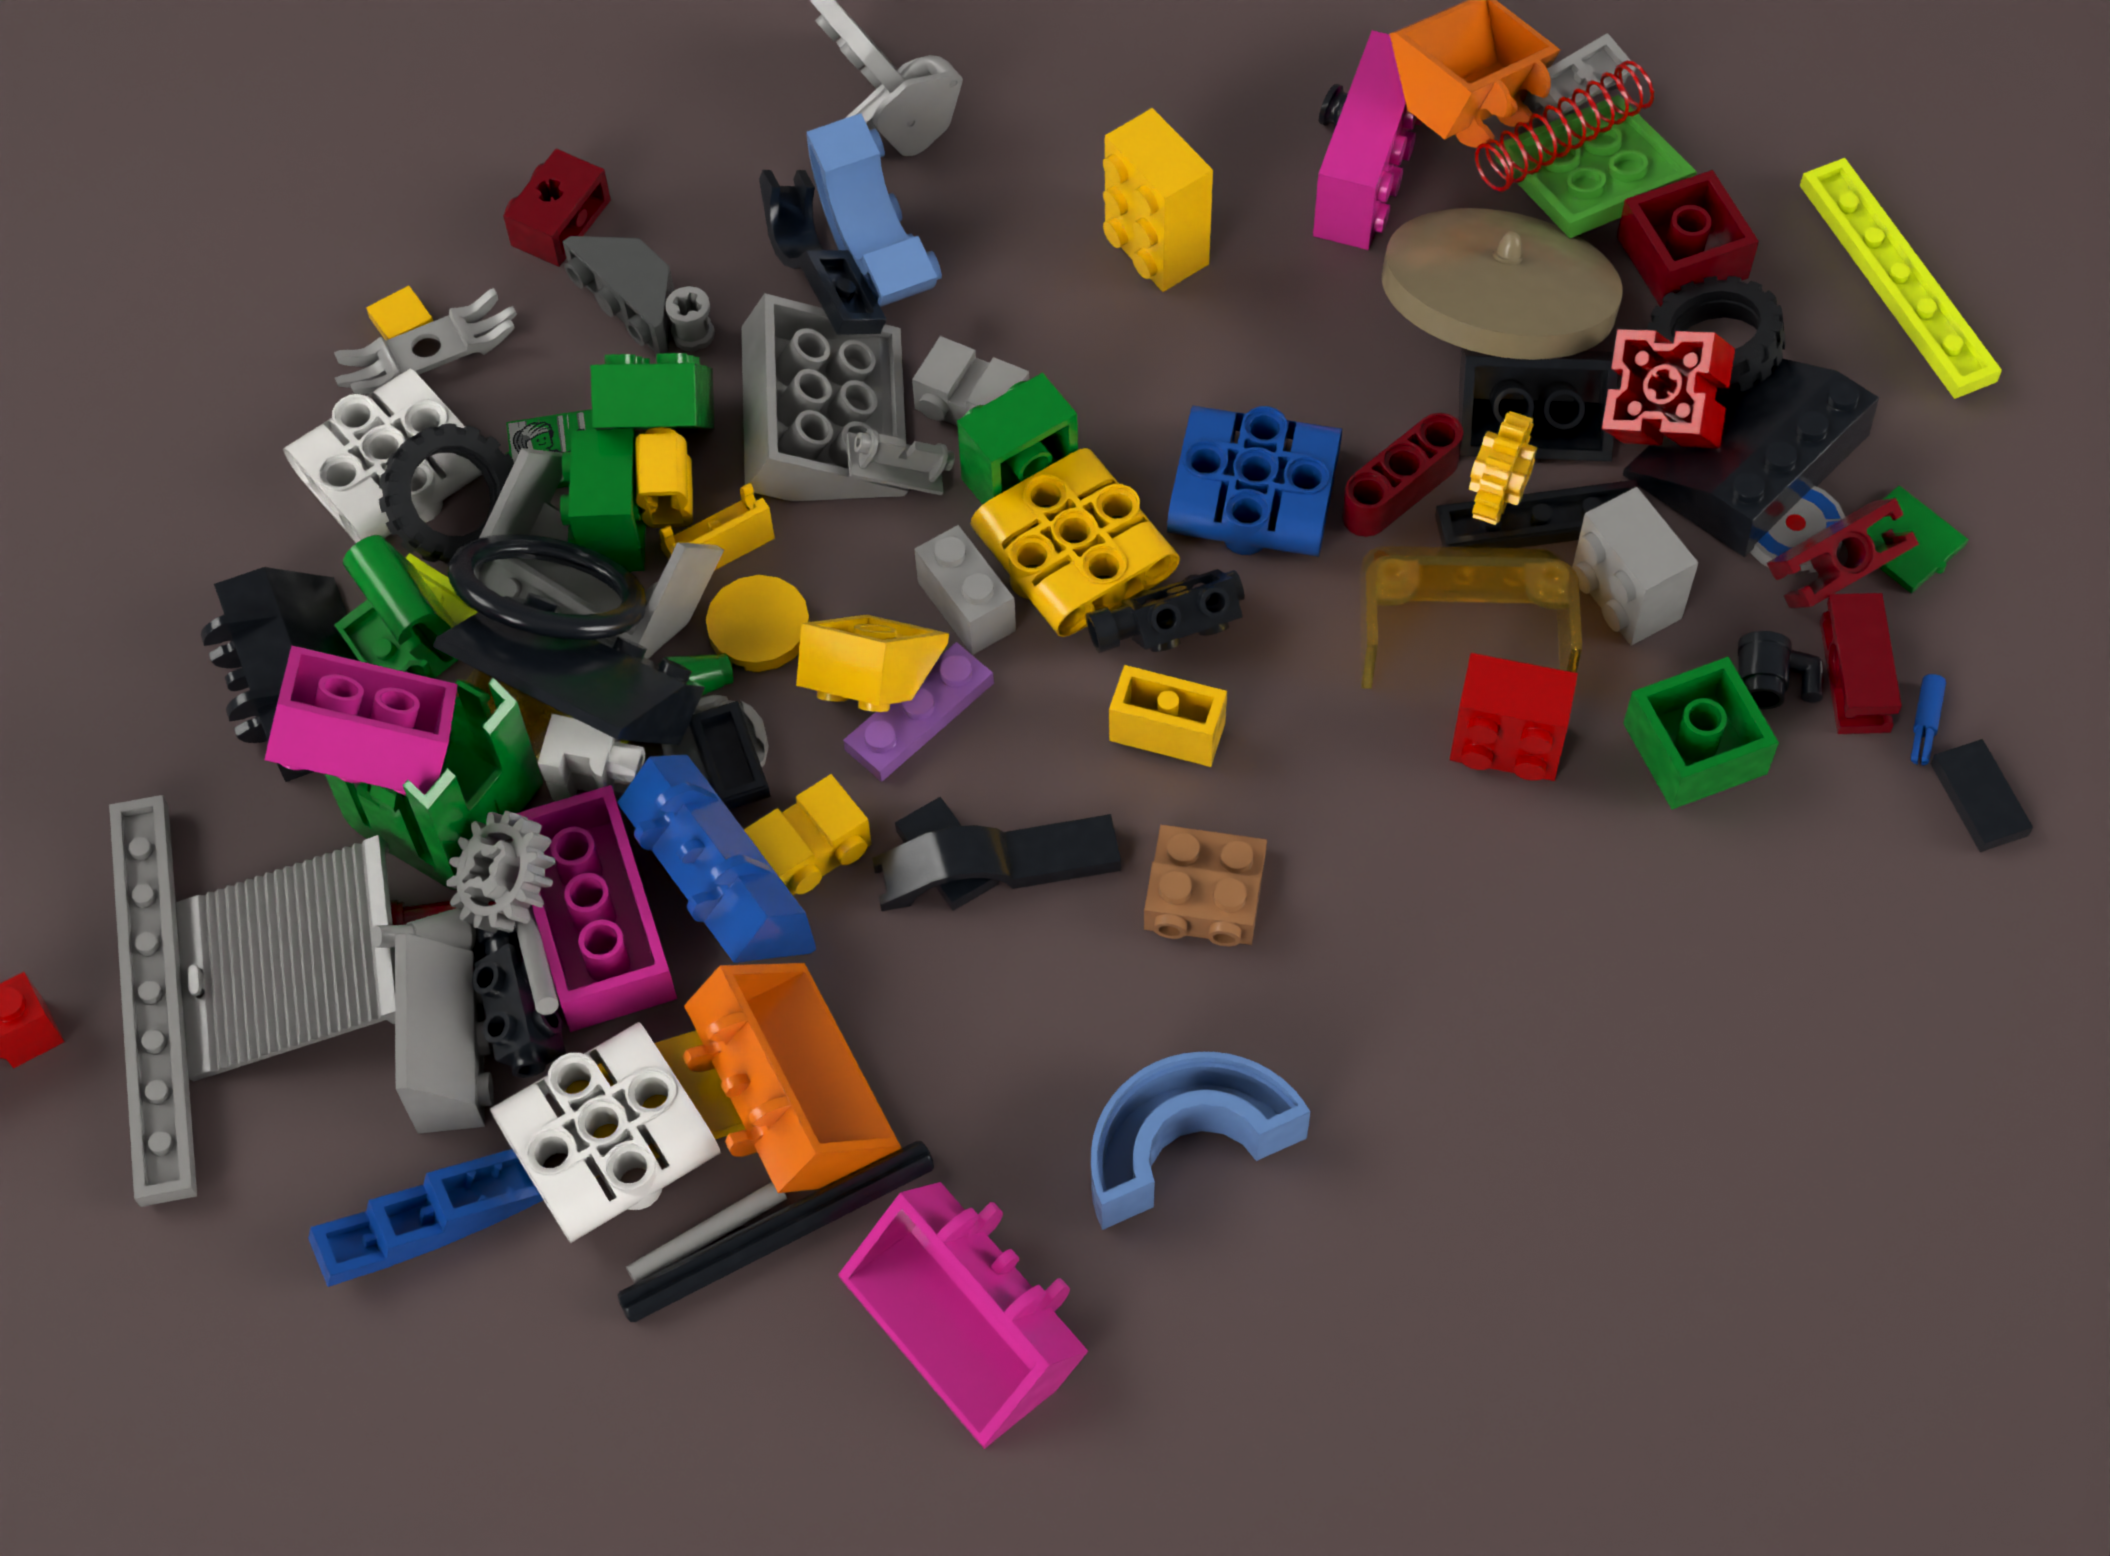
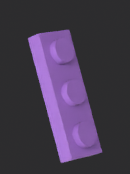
[843,642,994,782]

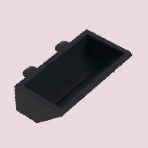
[201,567,359,782]

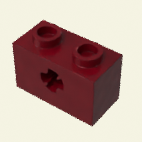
[503,148,611,267]

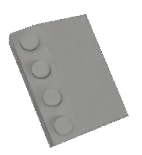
[741,293,909,501]

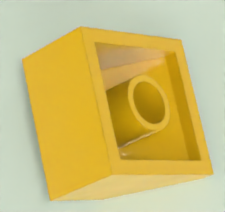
[796,614,949,712]

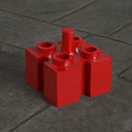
[1602,329,1735,448]

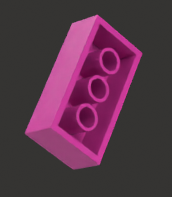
[1313,30,1423,250]
[512,785,677,1032]

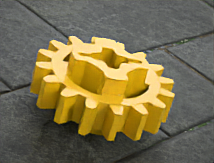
[1469,411,1537,525]

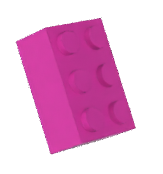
[264,645,458,795]

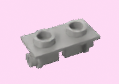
[846,429,955,495]

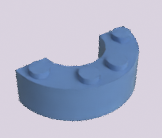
[807,113,942,307]
[1091,1052,1310,1230]

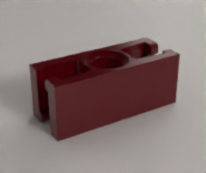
[1767,498,1919,608]
[1820,593,1902,734]

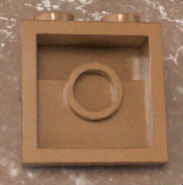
[1144,824,1267,947]

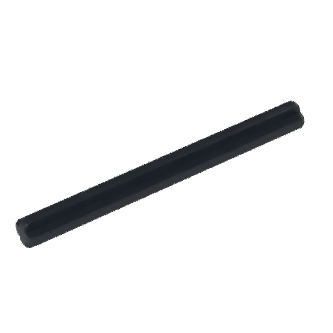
[617,1141,934,1322]

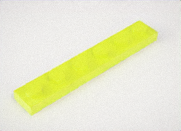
[1800,158,2002,399]

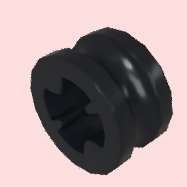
[1318,84,1348,128]

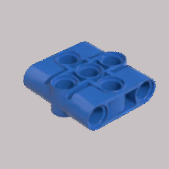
[1167,405,1342,557]

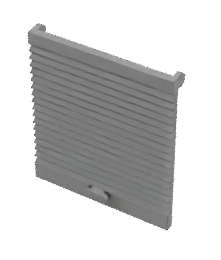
[176,835,395,1082]

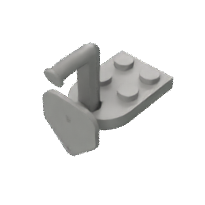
[810,0,963,156]

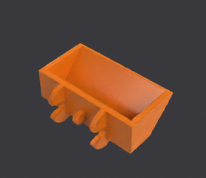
[1390,0,1561,148]
[683,963,901,1193]

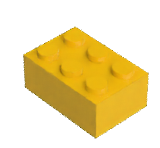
[1103,108,1213,292]

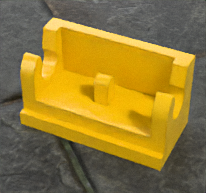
[659,483,775,571]

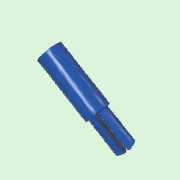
[1911,674,1946,766]

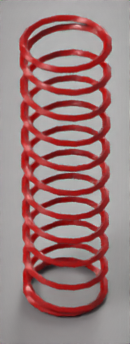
[1475,60,1654,192]

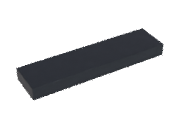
[1435,480,1639,558]

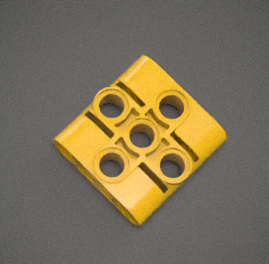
[970,448,1180,637]

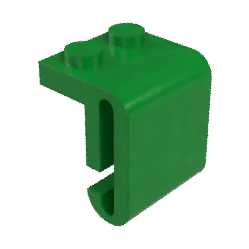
[334,535,458,678]

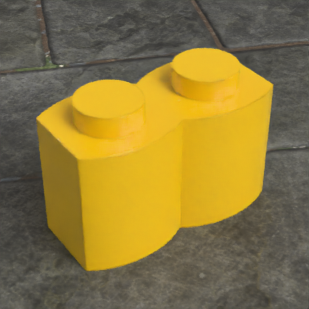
[635,427,693,528]

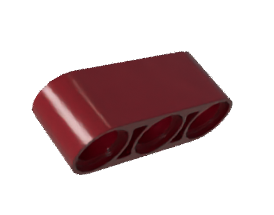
[1342,413,1464,537]

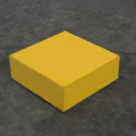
[366,285,433,341]

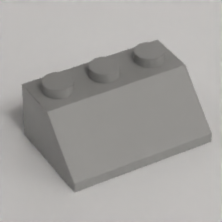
[395,933,494,1134]

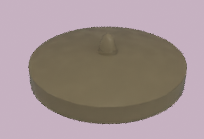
[1381,208,1623,360]

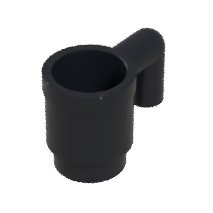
[1738,631,1824,709]

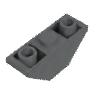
[563,236,674,354]

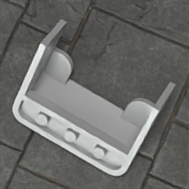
[474,448,724,659]

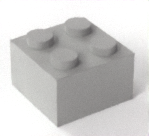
[1572,487,1699,646]

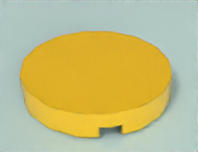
[705,575,810,672]

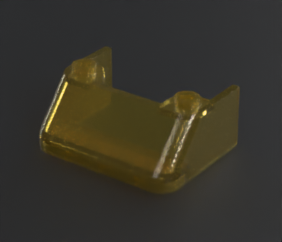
[1360,546,1582,689]

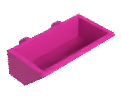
[838,1182,1088,1449]

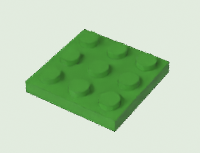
[1495,95,1697,239]

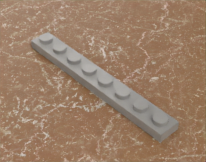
[109,795,197,1207]

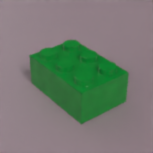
[590,353,714,430]

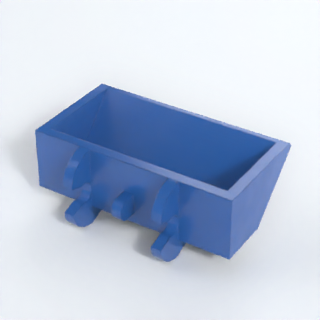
[617,755,817,963]

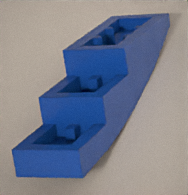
[308,1149,544,1287]

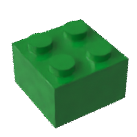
[957,372,1078,505]
[560,428,646,572]
[1623,657,1779,810]

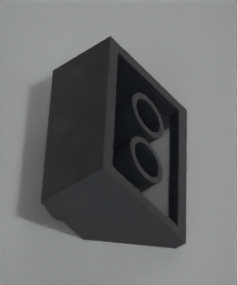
[1459,348,1618,461]

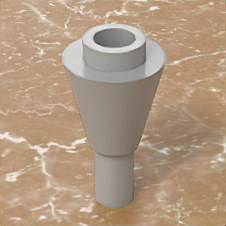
[372,908,476,951]

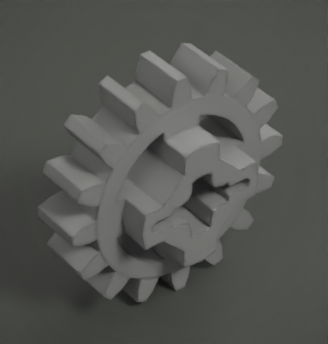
[447,811,555,933]

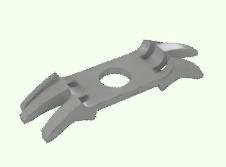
[334,288,517,395]

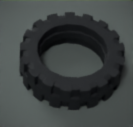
[1648,276,1786,397]
[379,423,514,564]

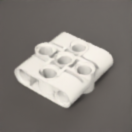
[283,368,482,543]
[490,1022,721,1243]

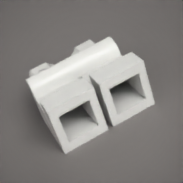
[538,714,645,801]

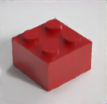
[1449,653,1578,781]

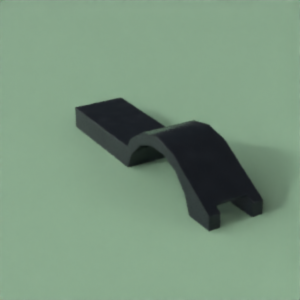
[759,170,887,335]
[872,814,1121,911]

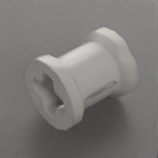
[665,286,715,352]

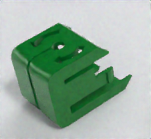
[324,659,543,890]

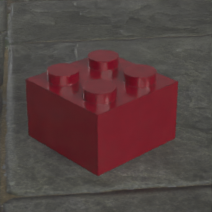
[1617,170,1759,307]

